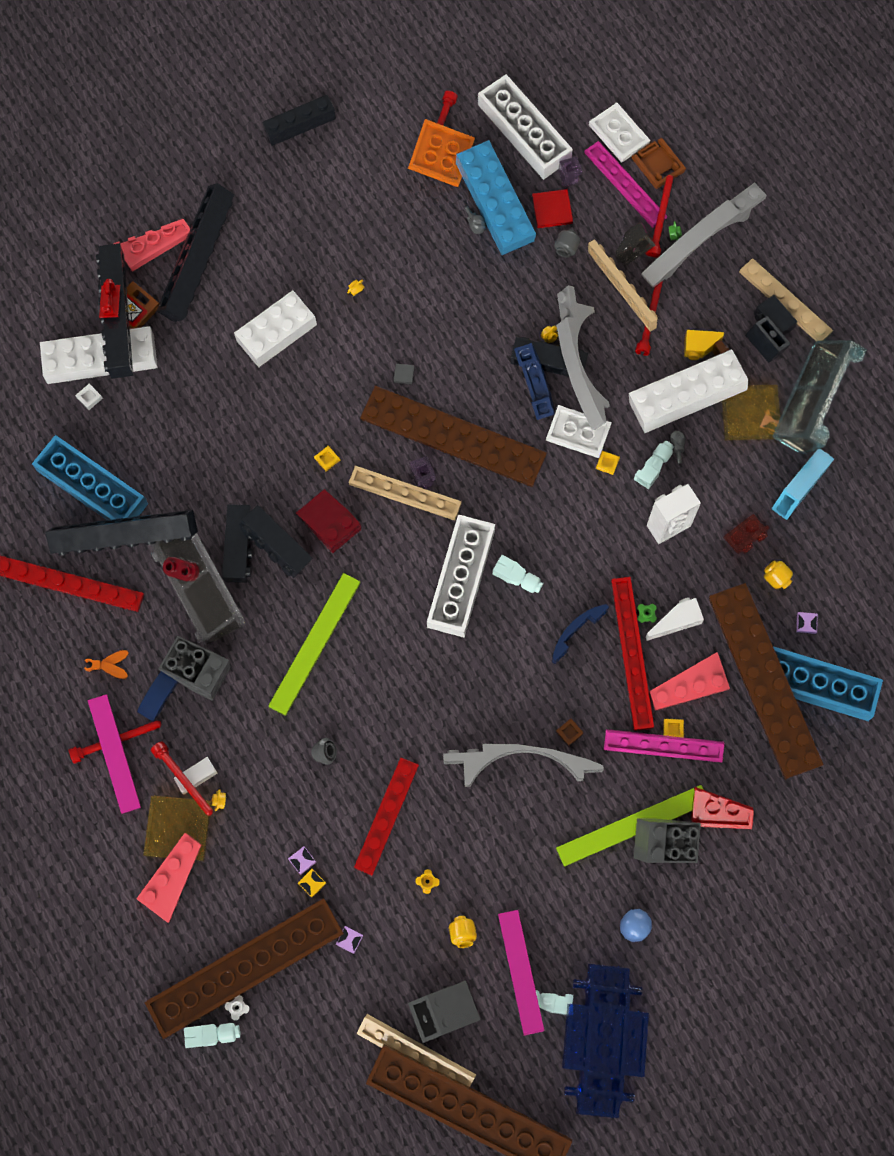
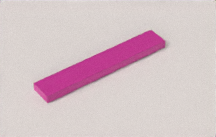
[585,141,667,228]
[87,694,141,814]
[604,729,725,763]
[498,910,544,1035]

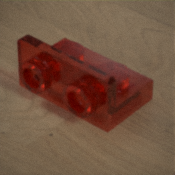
[723,514,770,555]

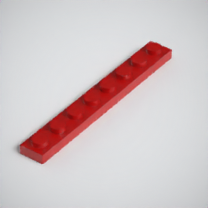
[0,556,144,612]
[611,577,654,731]

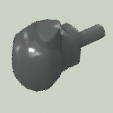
[464,206,485,234]
[670,431,686,464]

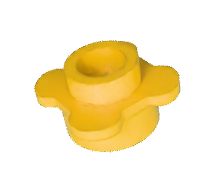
[347,280,365,296]
[541,326,558,344]
[212,790,226,811]
[415,869,439,894]

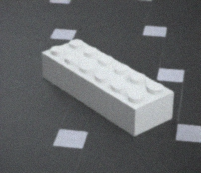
[478,74,573,180]
[40,326,158,384]
[629,350,748,433]
[427,515,495,637]

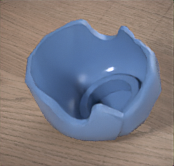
[620,909,652,942]

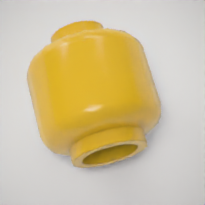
[764,561,793,589]
[449,916,477,948]

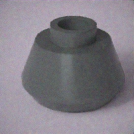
[311,738,337,765]

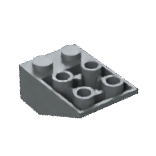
[158,636,231,701]
[634,818,701,863]
[408,981,481,1043]

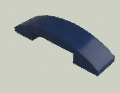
[514,343,555,420]
[552,604,609,664]
[137,671,179,722]

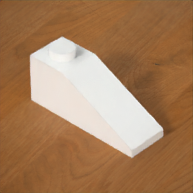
[646,598,704,641]

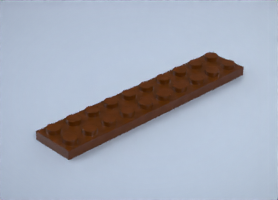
[360,386,547,487]
[708,583,824,780]
[144,898,344,1039]
[366,1044,573,1156]

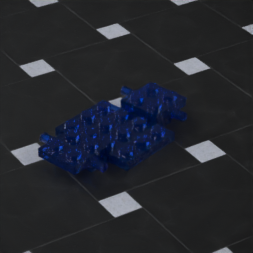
[562,964,649,1118]

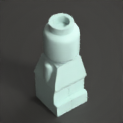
[634,441,674,489]
[493,555,543,593]
[536,990,573,1015]
[184,1023,240,1048]

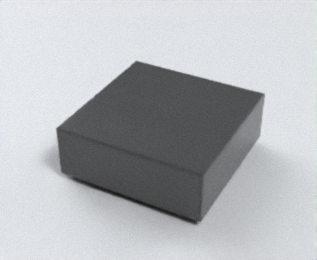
[394,364,414,385]

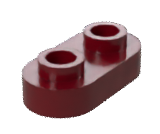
[163,557,199,582]

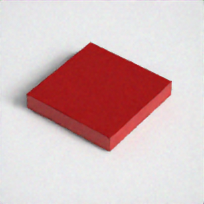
[532,189,573,228]

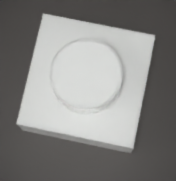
[75,384,103,410]

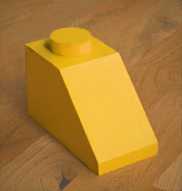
[684,330,724,360]

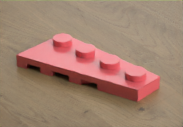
[113,219,190,272]
[649,652,730,711]
[137,833,202,923]

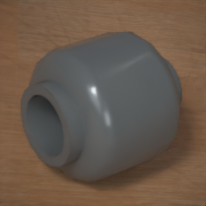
[554,229,581,258]

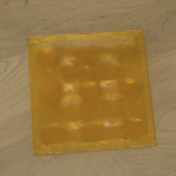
[722,385,782,440]
[143,796,211,861]

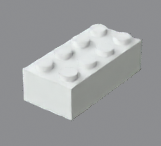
[234,290,317,367]
[647,484,701,544]

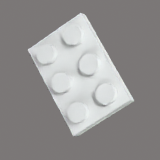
[589,103,650,163]
[546,405,612,458]

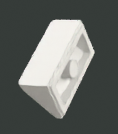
[174,757,218,794]

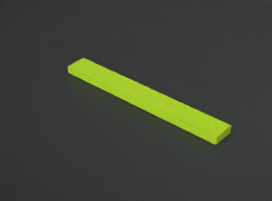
[269,573,360,716]
[556,785,703,867]

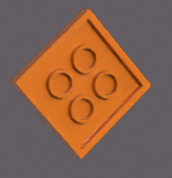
[408,119,475,187]

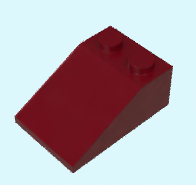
[296,489,361,554]

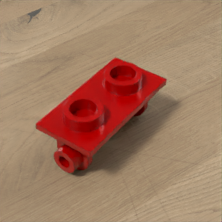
[99,279,120,318]

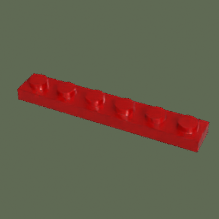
[354,758,419,876]

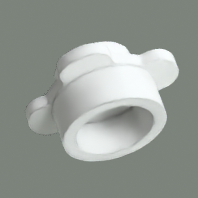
[225,995,249,1020]

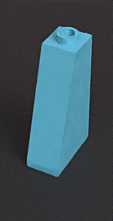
[772,448,834,520]

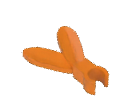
[84,650,128,679]

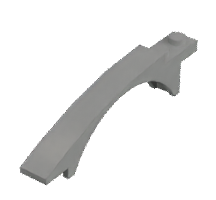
[641,182,767,288]
[556,285,610,430]
[443,744,604,787]

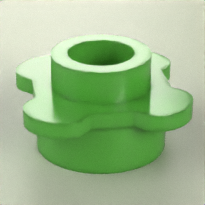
[669,221,682,240]
[637,604,657,623]

